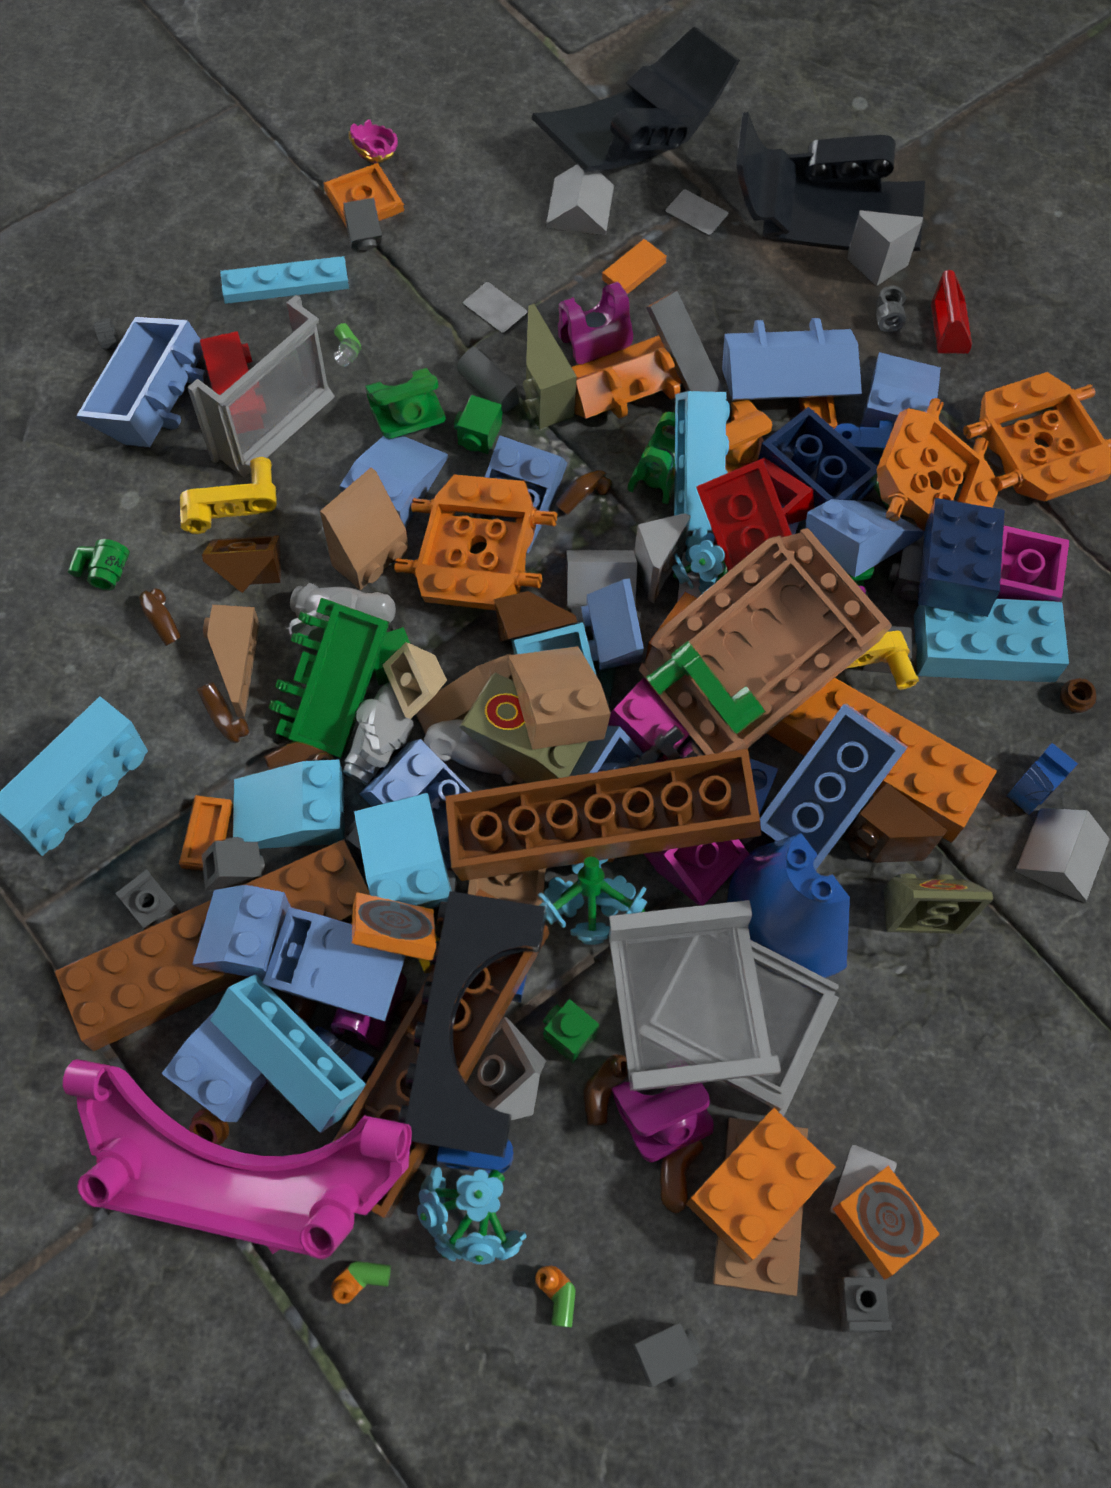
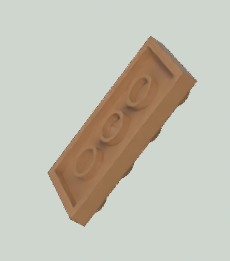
[713,1117,808,1297]

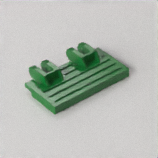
[268,598,390,758]

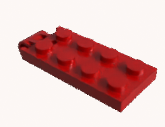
[696,458,792,572]

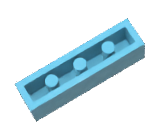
[674,391,730,531]
[210,974,366,1133]

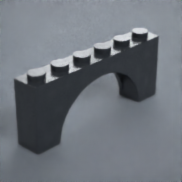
[398,891,547,1158]

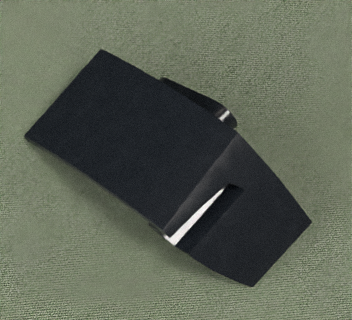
[531,27,740,172]
[736,112,925,252]

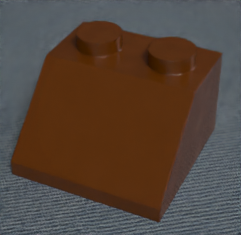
[844,783,948,863]

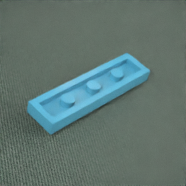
[220,256,349,304]

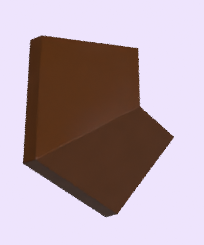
[202,535,281,593]
[494,591,577,642]

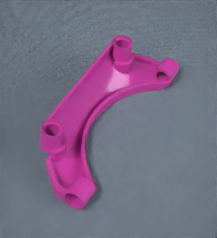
[63,1059,412,1259]

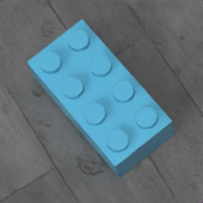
[914,599,1069,683]
[0,696,148,856]

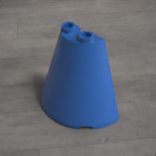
[726,833,850,978]

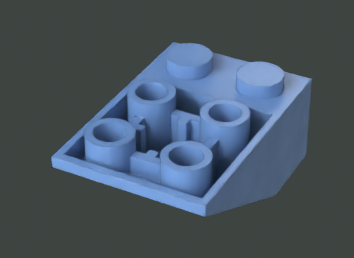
[471,435,567,553]
[359,739,472,869]
[262,907,406,1021]

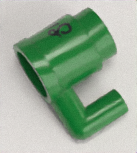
[68,539,130,590]

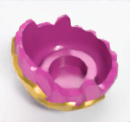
[349,119,398,163]

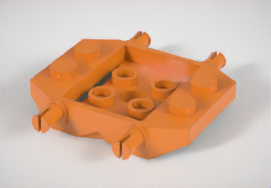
[963,372,1111,502]
[876,398,999,532]
[394,475,557,610]

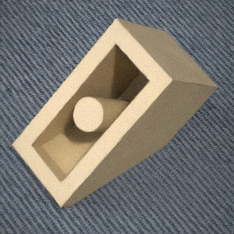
[383,642,447,719]

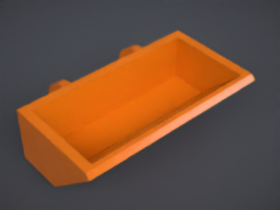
[572,335,682,419]

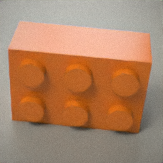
[686,1108,836,1265]

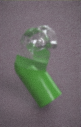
[334,323,361,367]

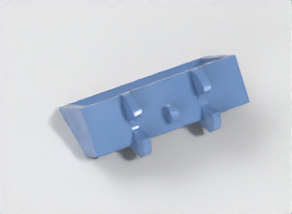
[76,317,206,447]
[722,318,862,400]

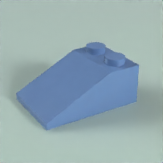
[860,352,941,428]
[340,435,448,528]
[805,499,924,578]
[162,1010,309,1122]

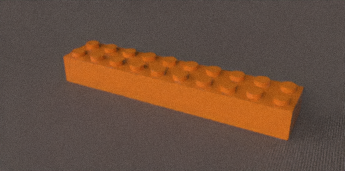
[645,591,997,843]

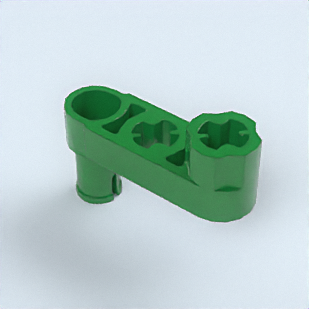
[646,641,766,734]

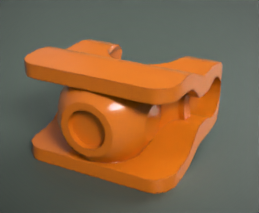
[725,400,773,473]

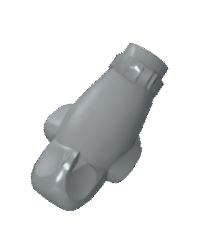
[288,583,396,642]
[342,682,414,785]
[423,719,523,784]

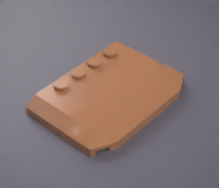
[639,528,892,755]

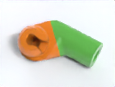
[331,1261,391,1304]
[535,1265,576,1328]

